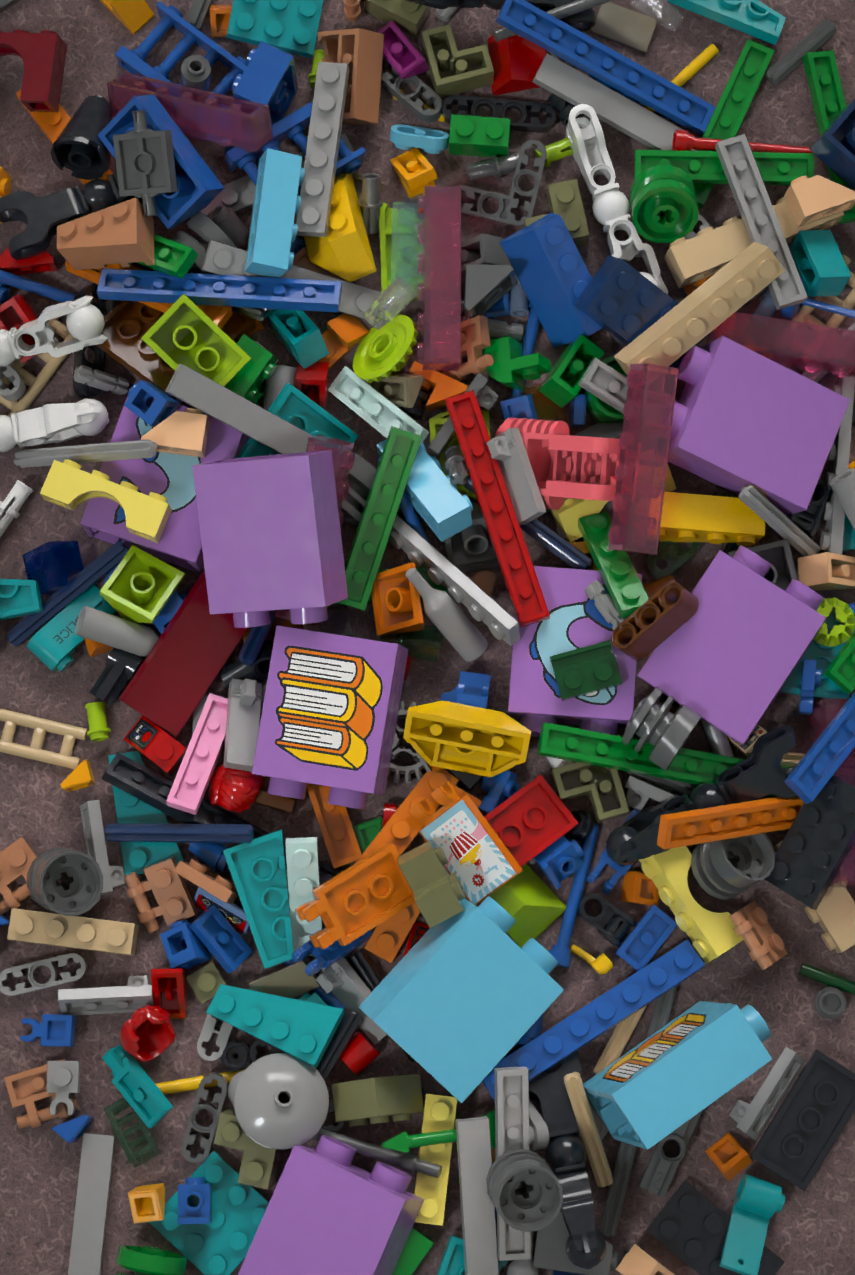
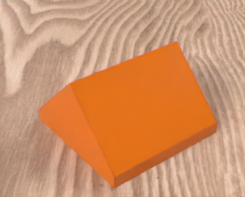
[371,563,424,636]

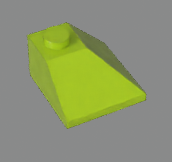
[481,864,566,948]

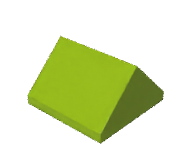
[100,545,185,623]

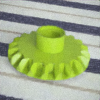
[353,314,418,383]

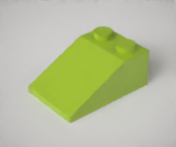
[141,293,251,387]

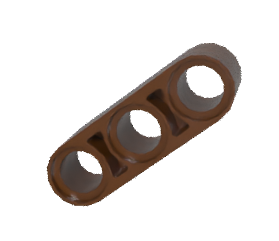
[611,582,699,660]

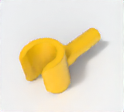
[571,944,613,975]

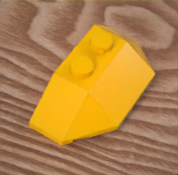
[304,172,376,282]
[403,700,531,777]

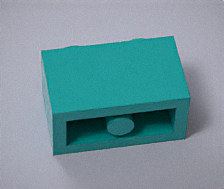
[789,230,851,297]
[267,309,329,369]

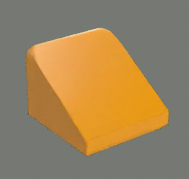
[60,759,95,792]
[128,1183,165,1224]

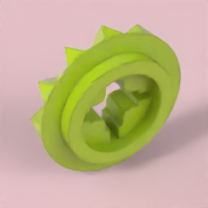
[814,598,855,647]

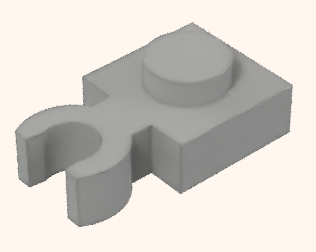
[47,1061,81,1115]

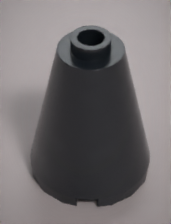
[51,95,112,180]

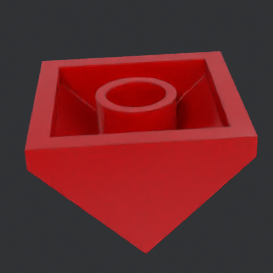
[488,26,547,96]

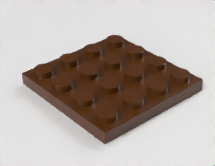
[96,271,257,399]

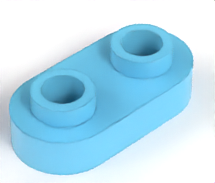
[389,124,449,154]

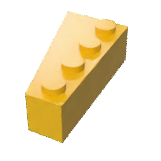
[631,490,765,546]

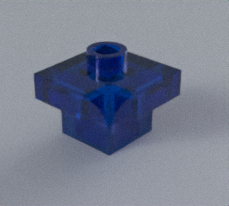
[22,540,84,594]

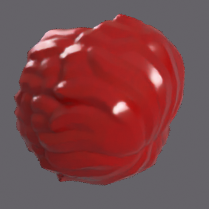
[209,762,265,814]
[120,1005,176,1062]

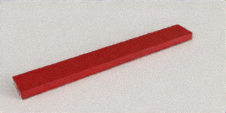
[445,390,550,628]

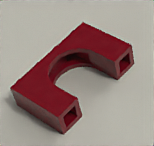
[0,29,67,112]

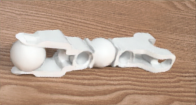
[566,104,668,295]
[0,295,108,367]
[0,398,109,452]

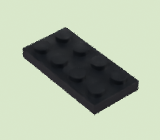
[765,774,855,910]
[750,1049,855,1191]
[646,1180,785,1275]

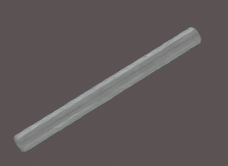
[14,439,157,468]

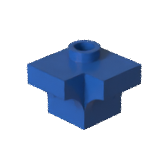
[441,671,491,709]

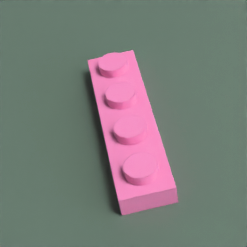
[166,693,228,815]

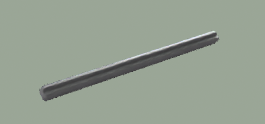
[599,986,677,1237]

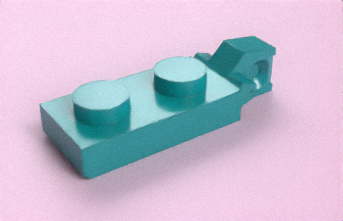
[102,1045,174,1129]

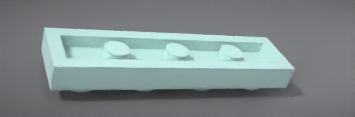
[328,366,429,446]
[285,837,322,956]

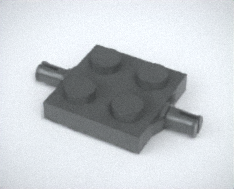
[113,110,178,216]

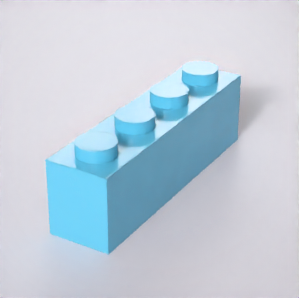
[245,148,305,278]
[376,439,473,542]

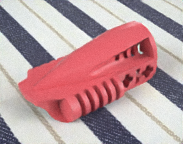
[495,417,634,510]

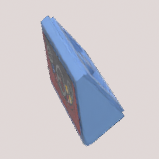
[193,887,250,936]

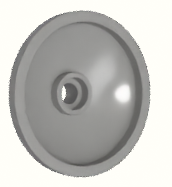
[234,1053,329,1150]

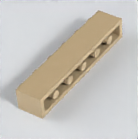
[664,197,844,289]
[614,241,785,387]

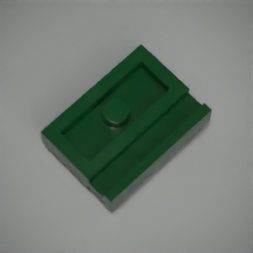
[550,640,622,701]

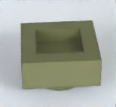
[186,961,227,1005]

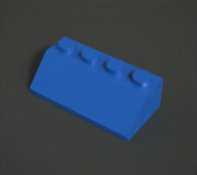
[97,94,224,229]
[499,213,602,348]

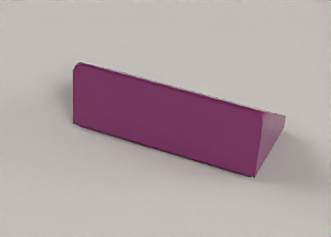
[376,20,429,79]

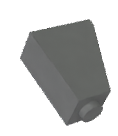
[533,1211,618,1275]

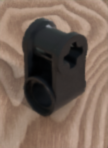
[787,479,830,538]
[578,894,637,948]

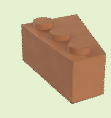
[317,28,384,125]
[57,197,155,270]

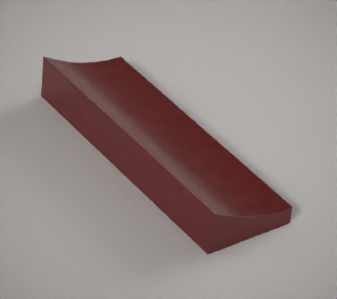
[119,569,248,737]

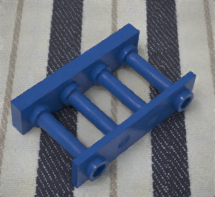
[115,1,247,133]
[225,101,366,196]

